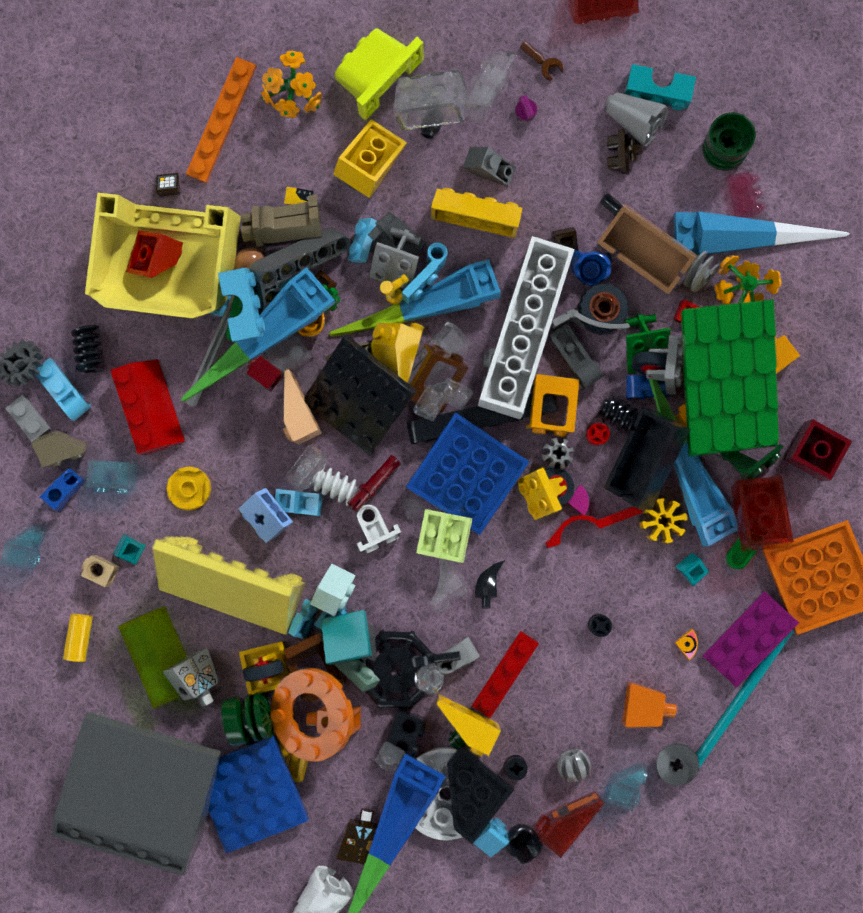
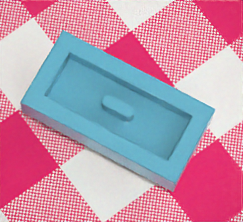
[348,218,377,263]

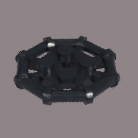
[359,629,435,710]

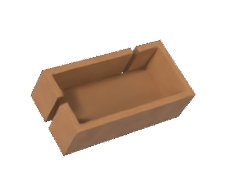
[597,204,697,294]

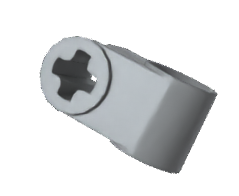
[436,637,480,674]

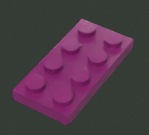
[702,591,799,688]

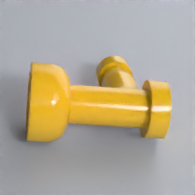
[380,273,409,305]

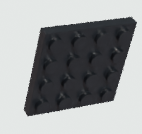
[304,335,417,456]

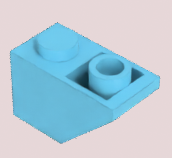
[473,817,509,857]

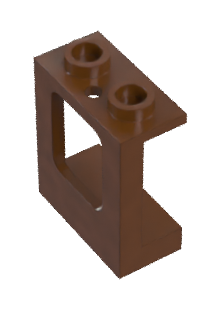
[408,344,468,412]
[279,631,346,703]

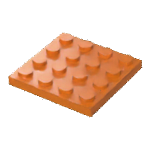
[762,520,863,635]

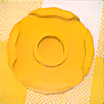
[166,466,211,511]

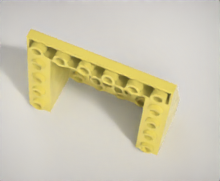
[153,536,306,635]

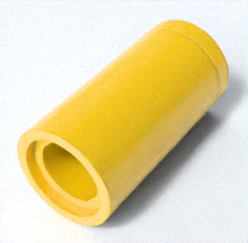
[63,613,93,662]

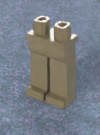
[241,194,322,247]

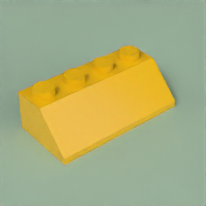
[431,188,523,238]

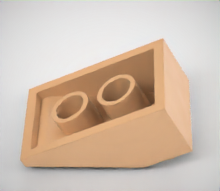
[283,369,322,445]

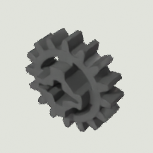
[0,340,44,387]

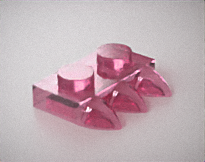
[726,171,766,218]

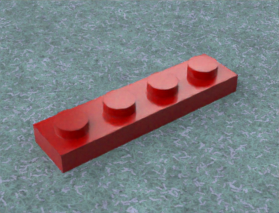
[471,631,539,718]

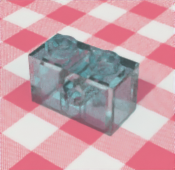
[86,460,138,494]

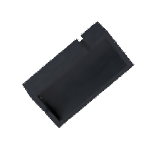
[604,407,691,510]

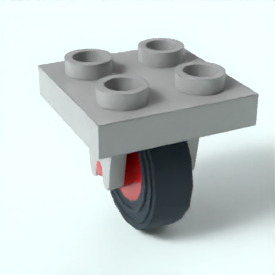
[632,336,684,394]

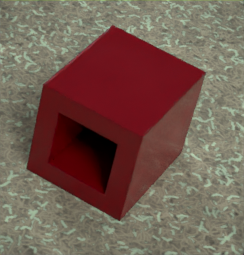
[246,355,284,392]

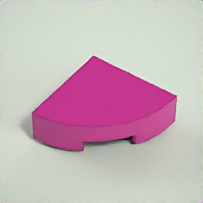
[567,485,589,515]

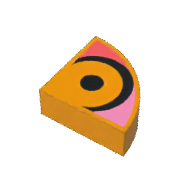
[674,628,698,660]

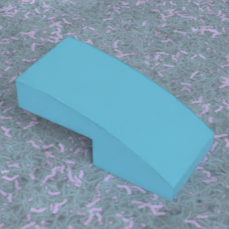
[275,489,323,516]

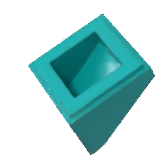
[113,534,146,565]
[676,553,709,586]

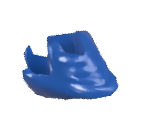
[571,251,612,287]

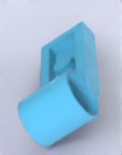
[402,243,447,304]
[35,358,92,421]

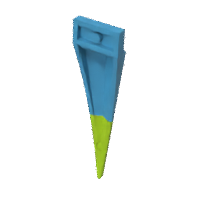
[329,259,501,337]

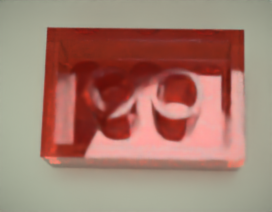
[731,476,794,552]

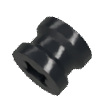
[588,614,612,637]
[504,755,528,780]

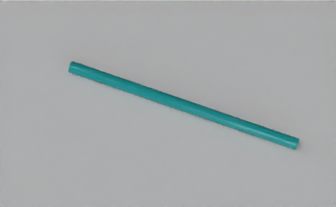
[696,630,794,768]

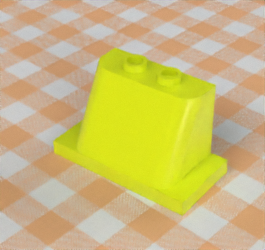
[334,28,424,121]

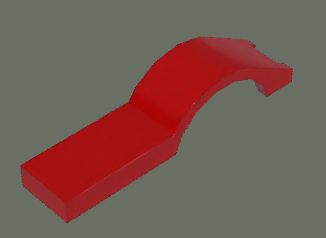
[545,506,643,548]

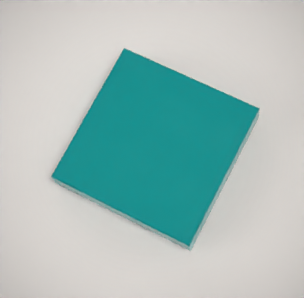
[321,610,372,665]

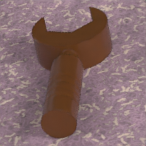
[520,41,563,81]

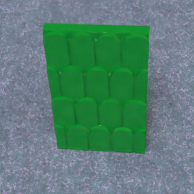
[681,299,779,457]

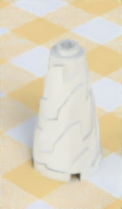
[293,866,353,913]

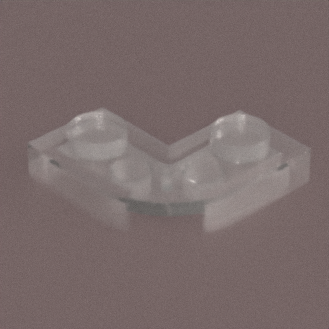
[413,379,473,421]

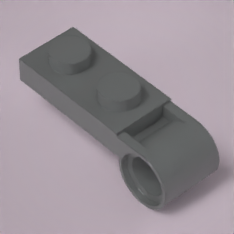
[548,324,604,389]

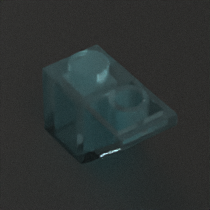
[0,525,45,570]
[604,762,648,811]

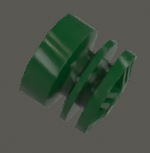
[702,112,756,171]
[221,691,273,747]

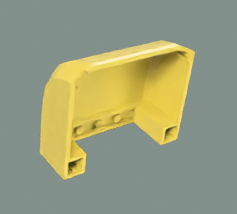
[85,193,241,319]

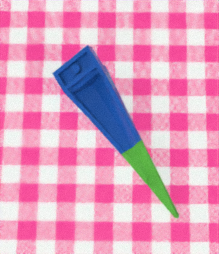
[348,754,446,913]

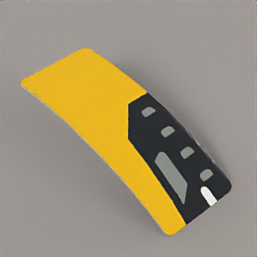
[284,187,314,205]

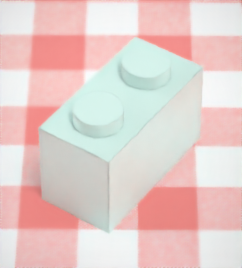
[310,564,356,616]

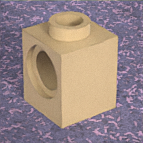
[81,555,120,587]

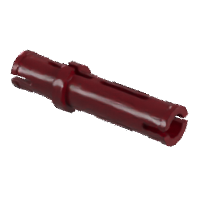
[347,455,401,512]

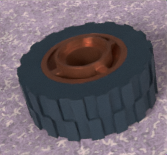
[578,283,629,335]

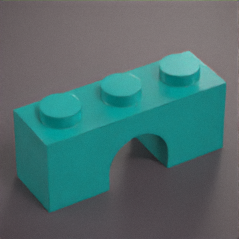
[624,64,696,110]

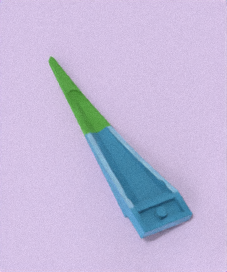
[181,267,335,402]
[649,379,740,546]

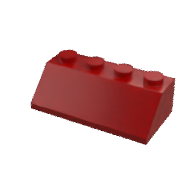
[110,359,185,456]

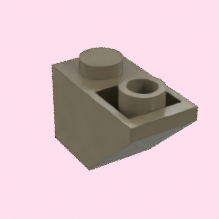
[31,430,88,468]

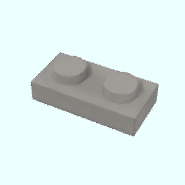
[5,395,51,442]

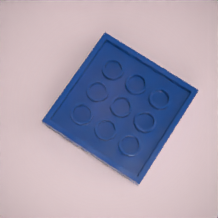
[406,412,529,535]
[208,735,309,854]

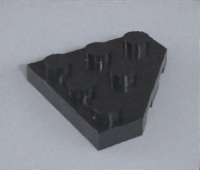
[447,745,515,844]

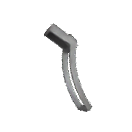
[550,309,630,332]

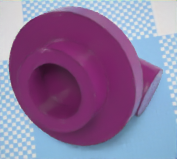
[515,95,537,121]

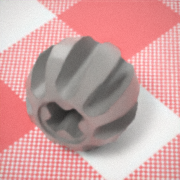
[542,437,575,470]
[557,749,591,782]

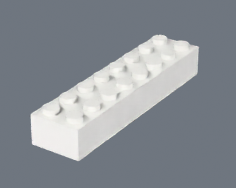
[478,236,574,419]

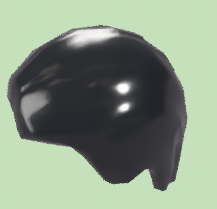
[506,824,544,864]

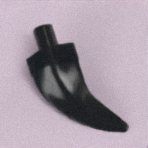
[475,560,505,609]

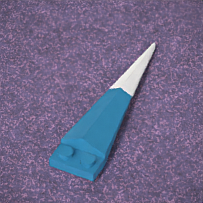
[673,211,849,257]

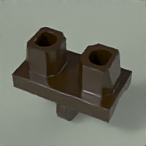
[607,129,643,174]

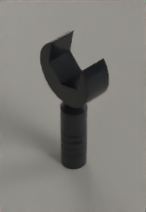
[408,651,461,667]

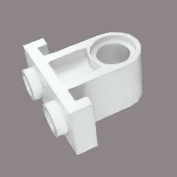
[357,505,401,553]

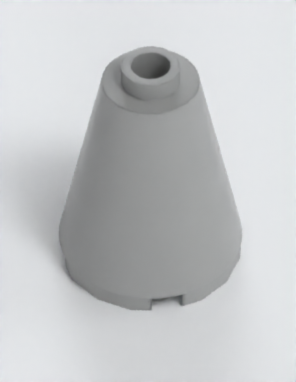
[605,92,668,147]

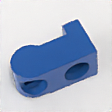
[40,468,84,513]

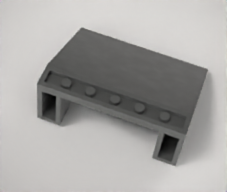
[51,712,221,876]

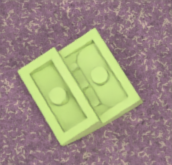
[416,509,472,563]

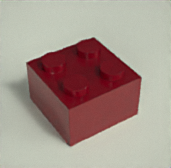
[784,419,852,481]

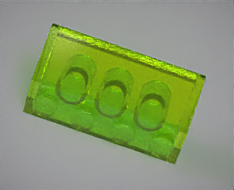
[118,606,187,709]

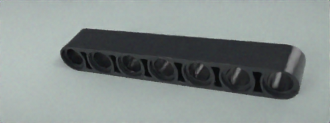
[406,393,559,445]

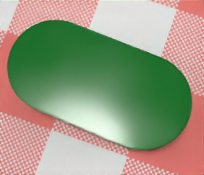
[725,529,762,569]

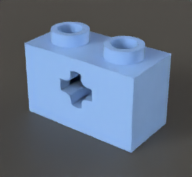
[238,488,293,543]

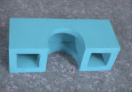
[218,268,265,341]

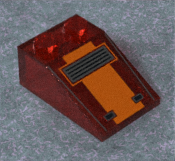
[535,791,605,858]

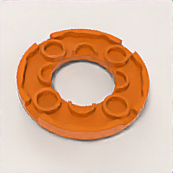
[271,668,353,762]

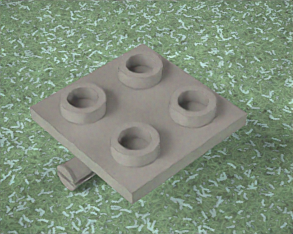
[369,227,421,289]

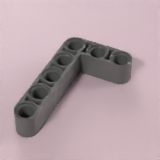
[249,227,350,315]

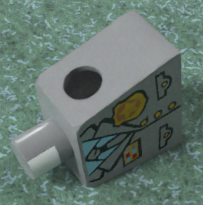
[163,648,218,707]

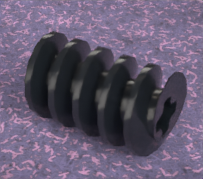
[71,325,105,373]
[595,395,641,436]

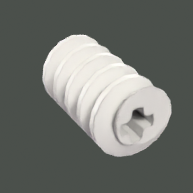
[308,464,358,507]

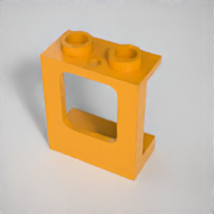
[526,374,580,437]

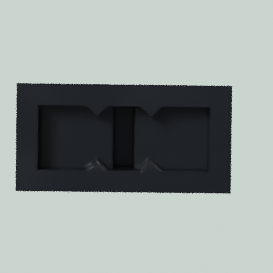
[382,708,426,761]

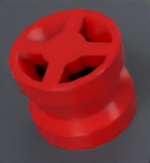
[586,423,610,446]

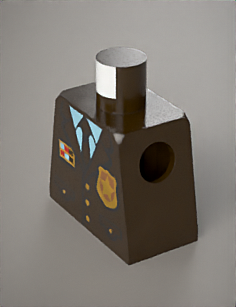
[337,808,378,865]

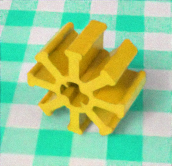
[639,498,687,543]

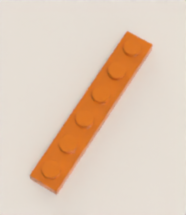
[186,57,257,184]

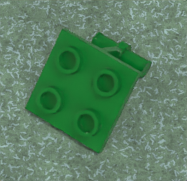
[624,313,671,374]

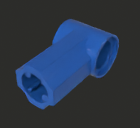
[626,375,670,399]

